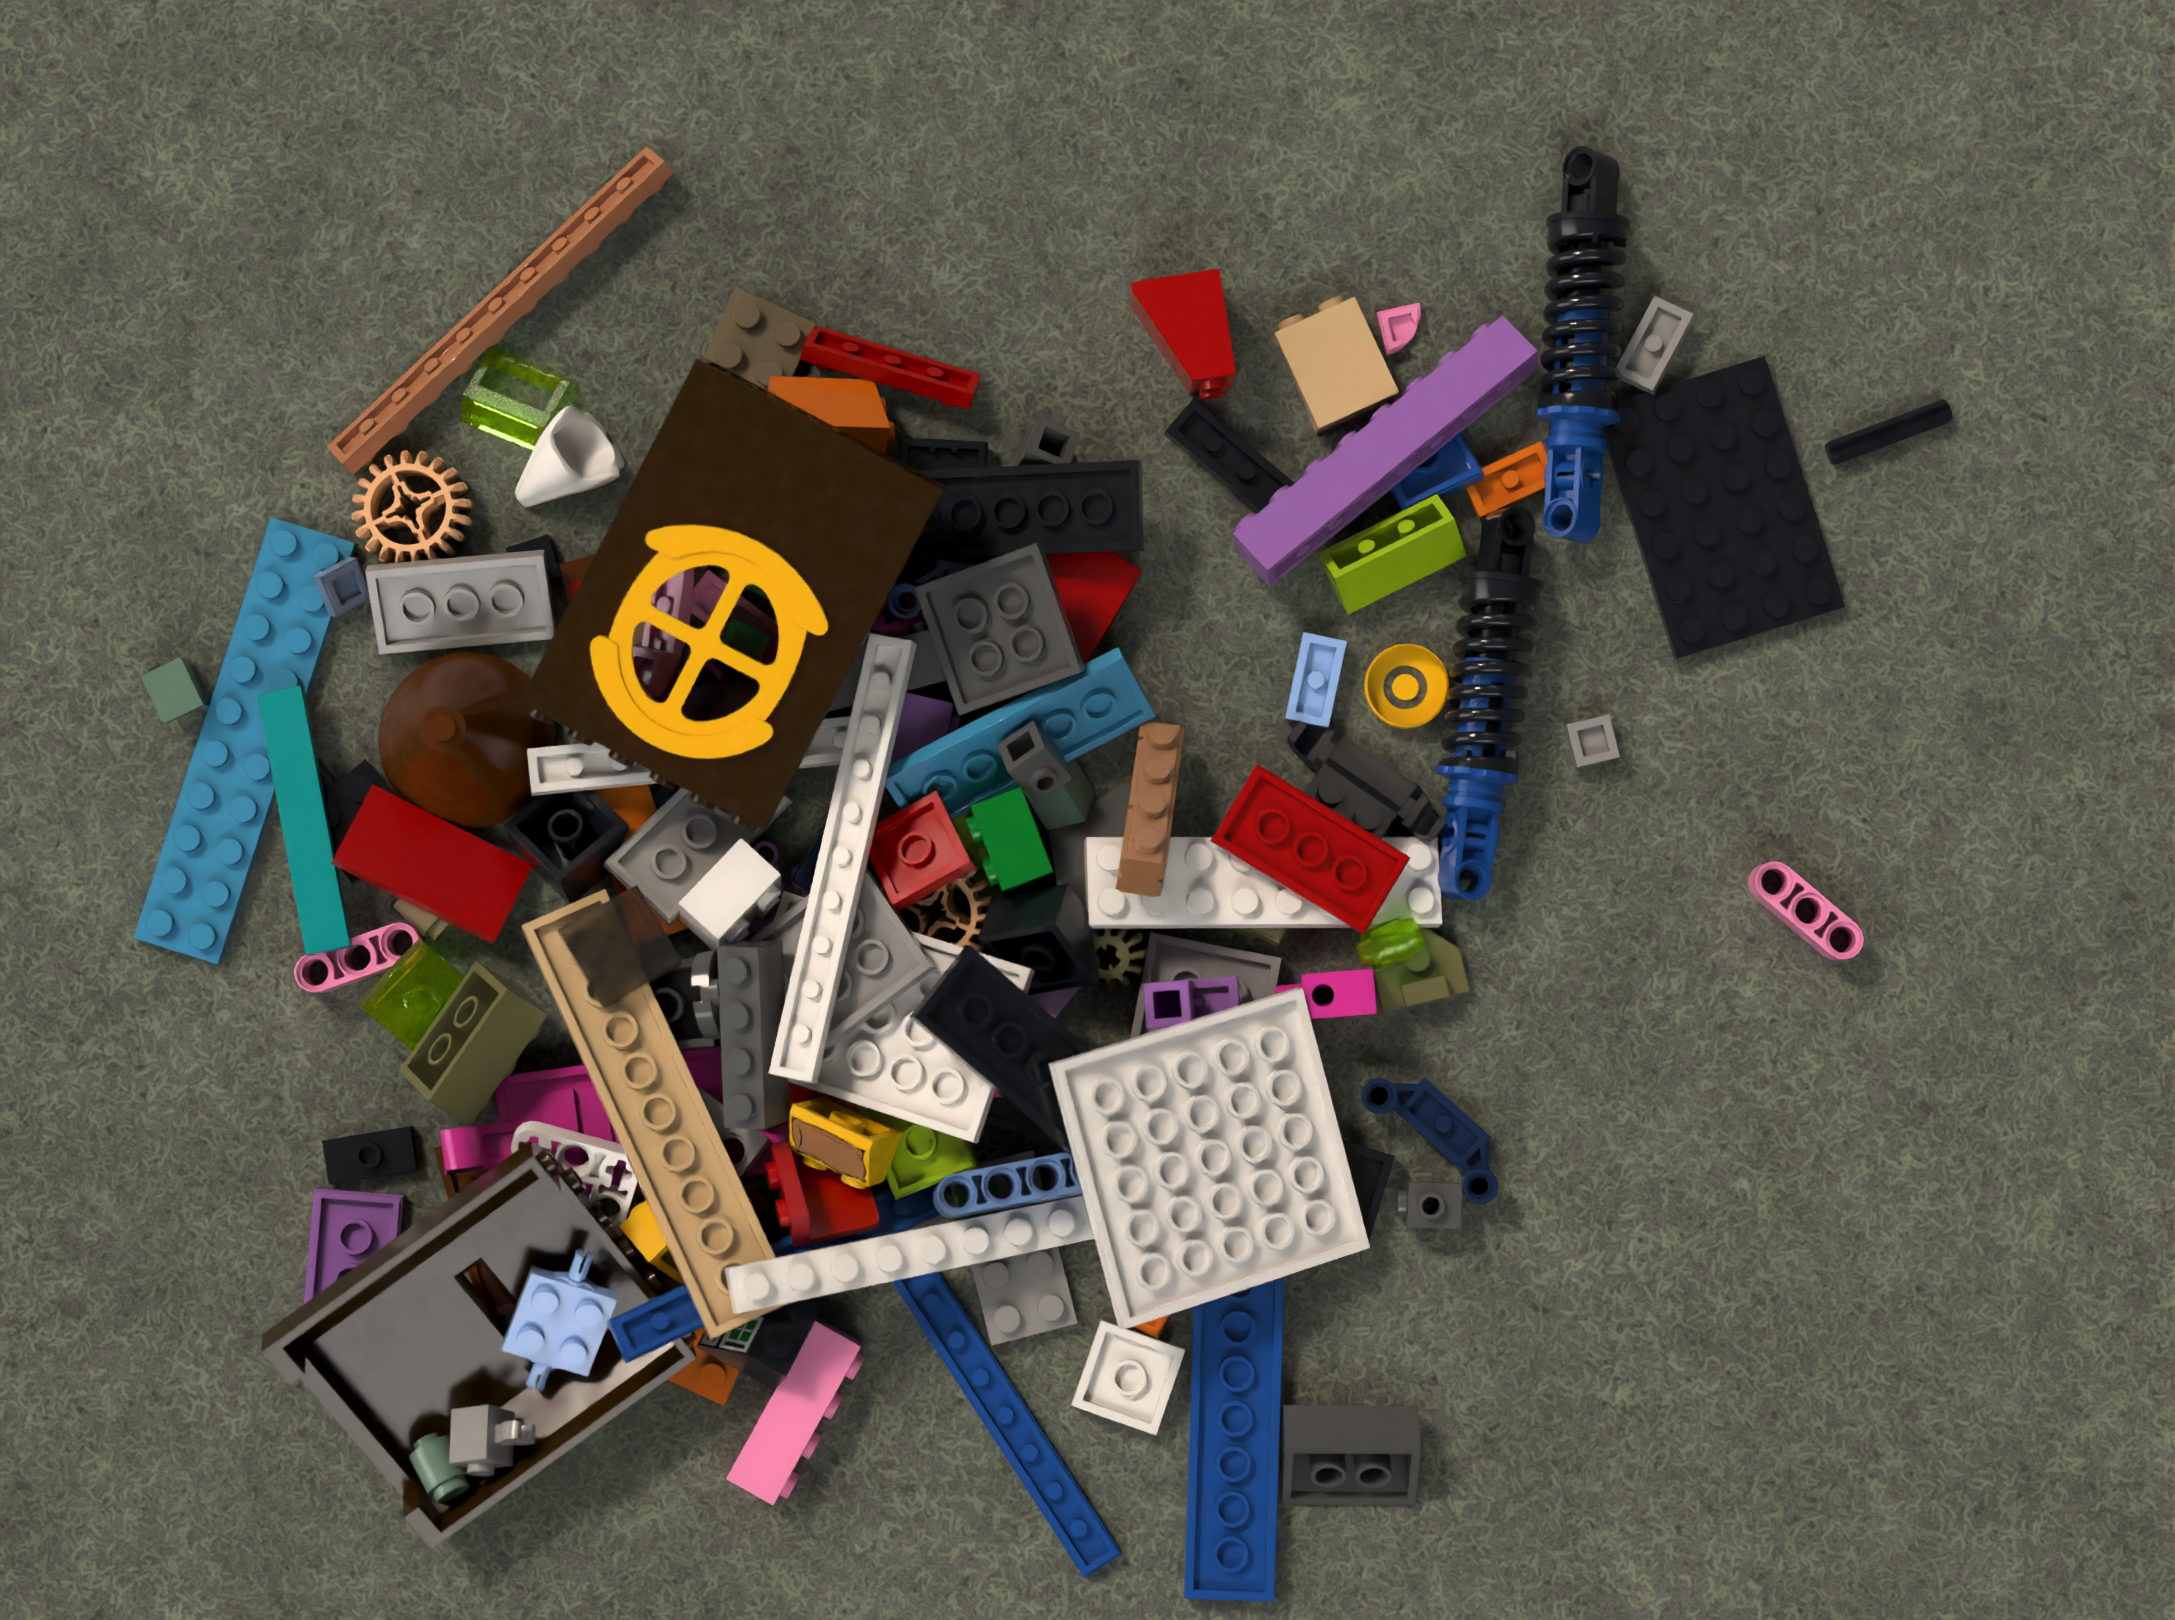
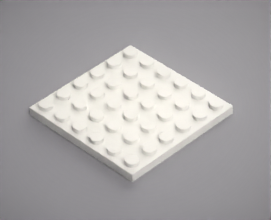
[1049,988,1370,1329]

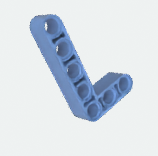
[933,1152,1083,1219]

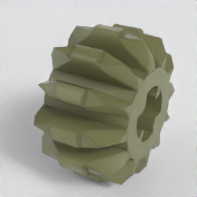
[1089,929,1148,991]

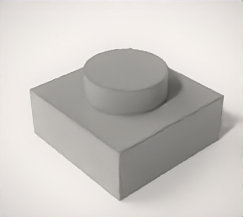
[1564,714,1620,769]

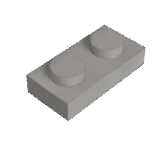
[1616,296,1694,395]

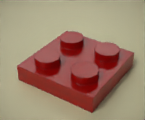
[869,791,976,911]

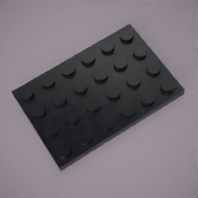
[1603,356,1845,660]

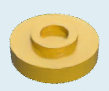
[1364,644,1449,729]

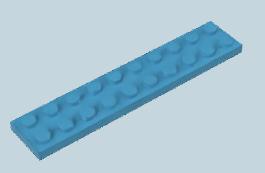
[133,517,357,965]

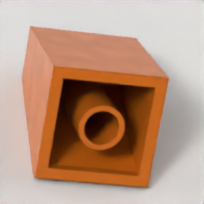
[768,376,895,454]

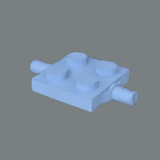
[501,1249,618,1391]

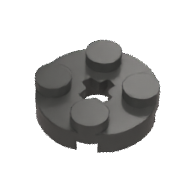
[691,950,721,1040]

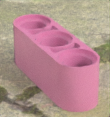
[1748,861,1864,960]
[294,922,426,993]

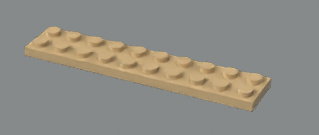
[521,889,788,1340]

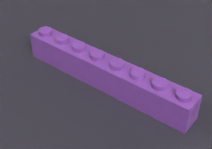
[1233,315,1538,587]

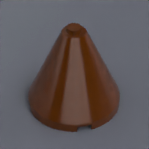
[378,652,558,829]

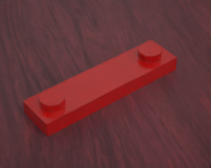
[800,325,982,409]

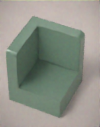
[140,657,210,723]
[1023,758,1095,830]

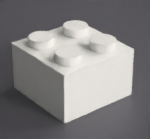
[678,838,781,950]

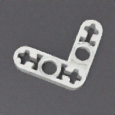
[511,1121,637,1237]

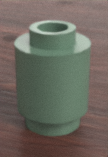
[409,1432,470,1504]

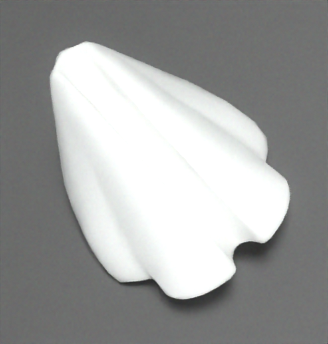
[515,405,625,508]

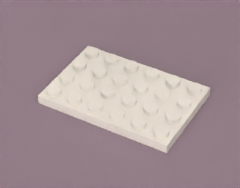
[774,891,1035,1144]

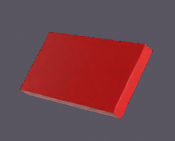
[1210,764,1411,934]
[331,784,532,944]

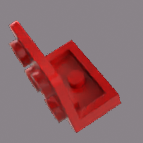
[765,1140,879,1248]

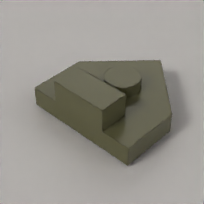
[1372,927,1470,1012]

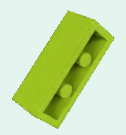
[1318,494,1467,615]

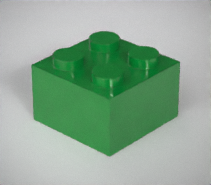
[966,787,1054,894]

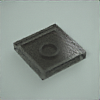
[558,885,683,1010]

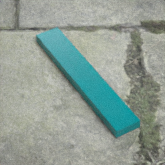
[257,685,353,956]

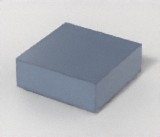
[313,557,370,617]

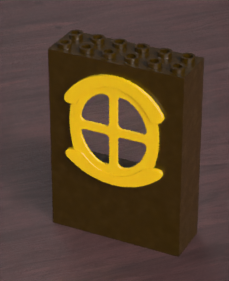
[520,358,947,831]

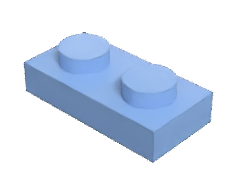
[1284,632,1347,729]

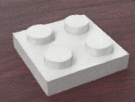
[1071,1319,1185,1435]

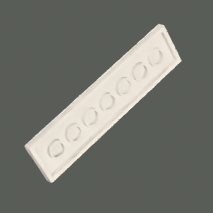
[1084,837,1442,929]

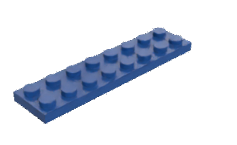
[1184,1277,1284,1602]

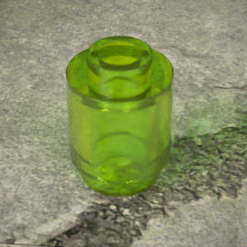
[1355,916,1426,973]

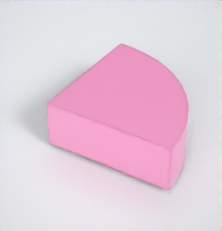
[1376,302,1421,357]

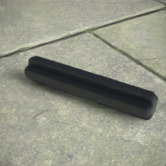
[1825,399,1953,465]

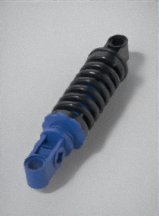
[1535,146,1631,543]
[1436,506,1544,900]

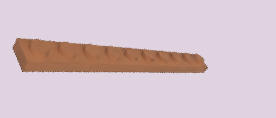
[327,146,674,475]

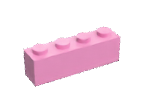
[726,1317,865,1505]

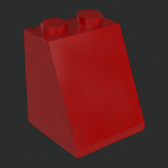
[1130,269,1236,400]

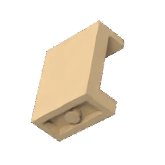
[1272,296,1399,435]

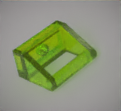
[460,348,572,450]

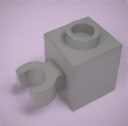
[449,1404,535,1476]

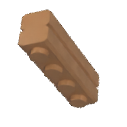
[1116,721,1184,897]

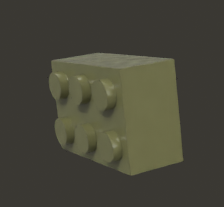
[399,961,548,1126]

